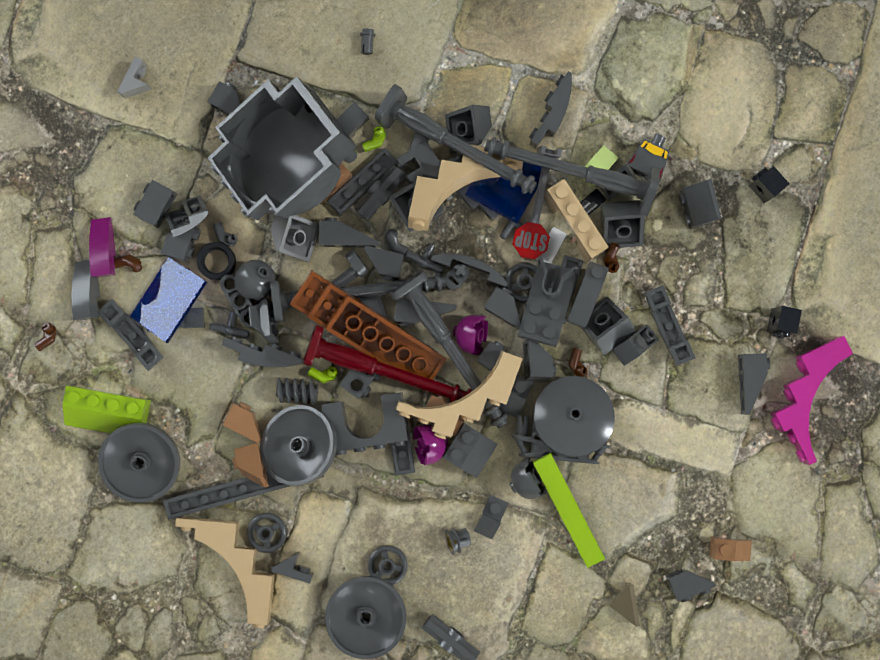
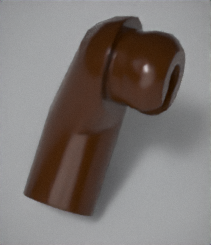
[604,242,620,273]
[114,255,143,273]
[34,322,57,351]
[569,348,588,377]

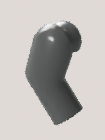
[213,222,238,246]
[385,229,409,256]

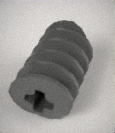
[276,377,319,405]

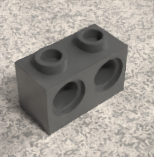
[339,369,381,399]

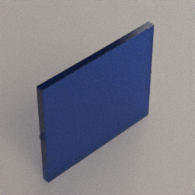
[465,140,542,224]
[130,257,207,343]

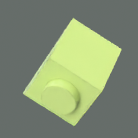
[581,145,619,188]

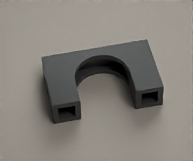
[321,392,410,455]

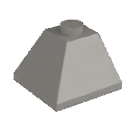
[271,215,319,262]

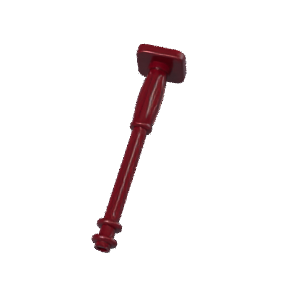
[302,325,472,402]

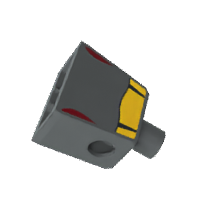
[626,133,669,182]

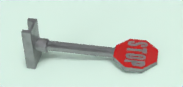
[512,145,562,259]

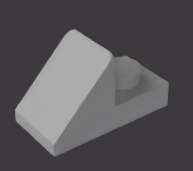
[117,57,151,98]

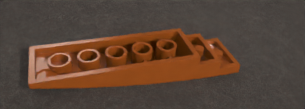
[290,270,447,391]

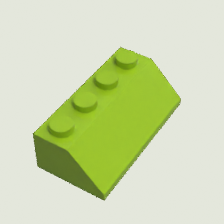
[62,386,151,434]

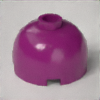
[453,315,488,355]
[413,425,448,466]

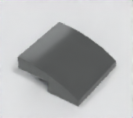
[165,195,208,237]

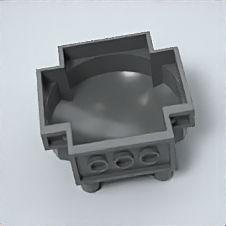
[208,76,357,221]

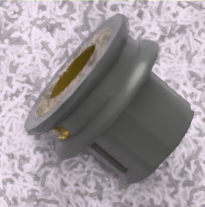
[445,528,471,555]

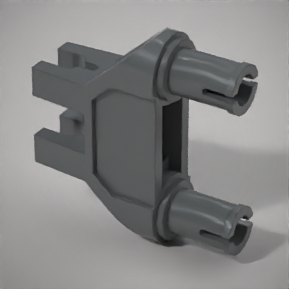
[395,122,462,185]

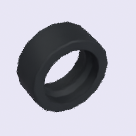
[196,242,236,281]

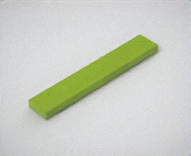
[533,453,605,568]

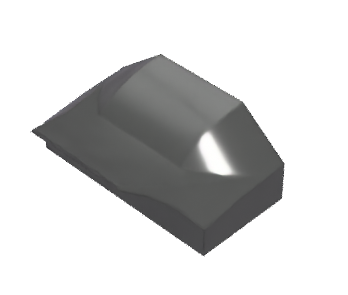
[249,299,279,344]

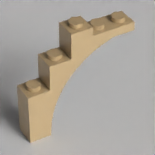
[395,351,523,439]

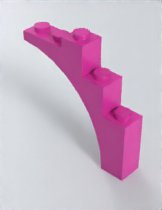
[770,336,853,465]

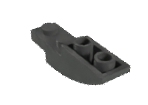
[529,71,572,149]
[222,336,303,367]

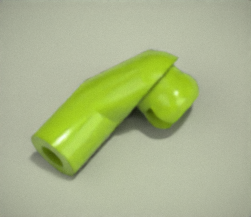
[362,126,386,152]
[308,366,338,383]

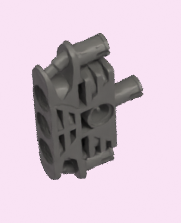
[511,415,611,464]

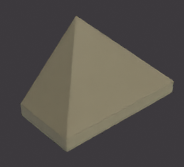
[610,583,640,627]

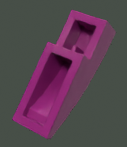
[89,217,116,278]

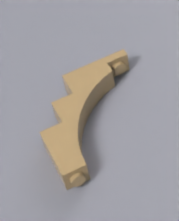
[408,144,523,231]
[175,516,275,628]

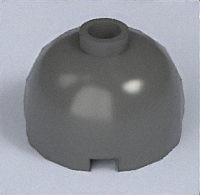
[234,260,276,301]
[510,457,547,499]

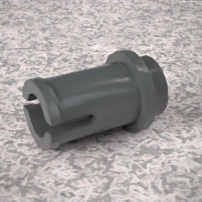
[360,28,376,55]

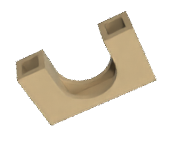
[544,179,608,263]

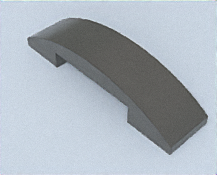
[431,254,507,288]
[644,285,696,366]
[98,299,164,371]

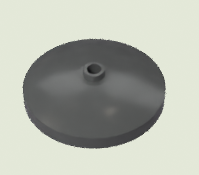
[533,376,615,457]
[260,405,337,486]
[98,422,180,503]
[325,576,407,659]

